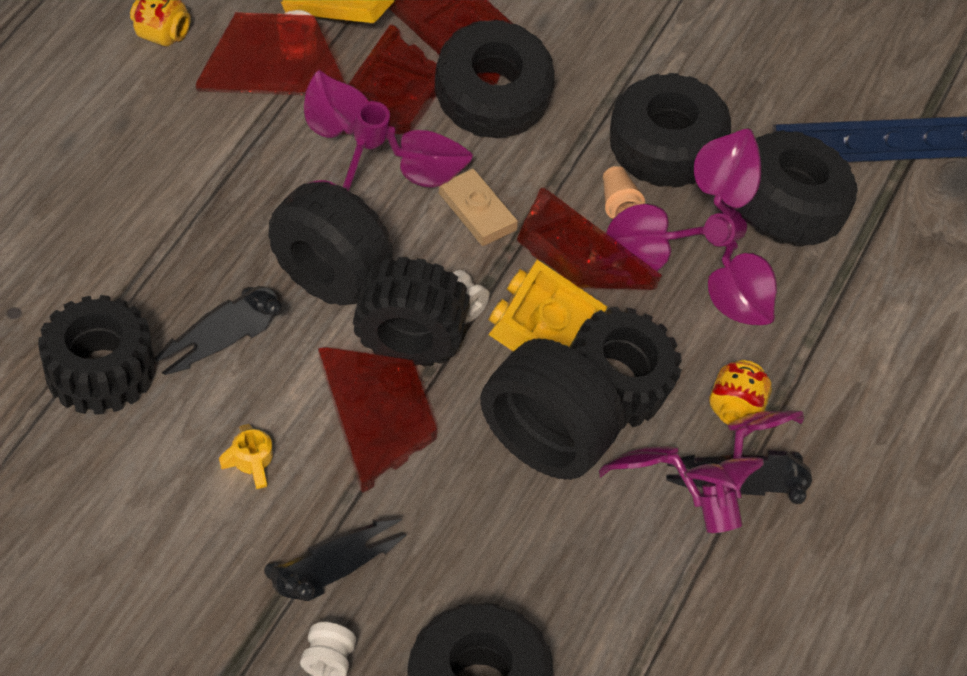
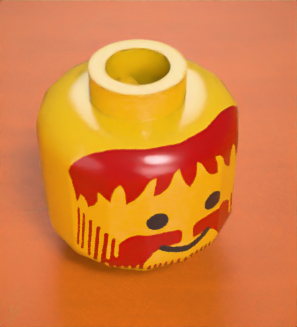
[130,0,191,47]
[709,360,772,425]

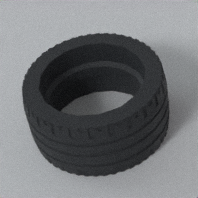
[480,338,625,480]

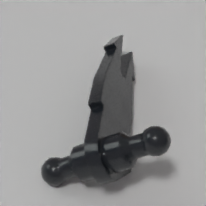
[154,286,283,375]
[666,450,812,505]
[264,517,406,601]

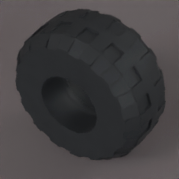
[435,20,555,138]
[610,73,731,188]
[736,130,858,246]
[268,181,393,306]
[407,603,553,676]

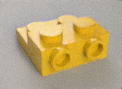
[488,260,607,351]

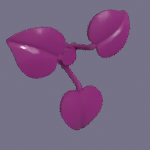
[304,70,473,191]
[605,128,777,325]
[599,410,804,533]

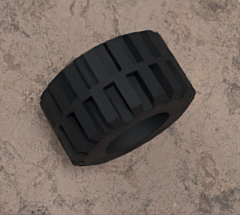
[353,257,470,367]
[38,295,155,415]
[569,307,682,429]

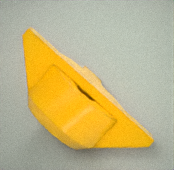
[219,424,273,489]

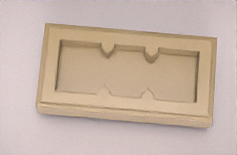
[439,168,518,247]

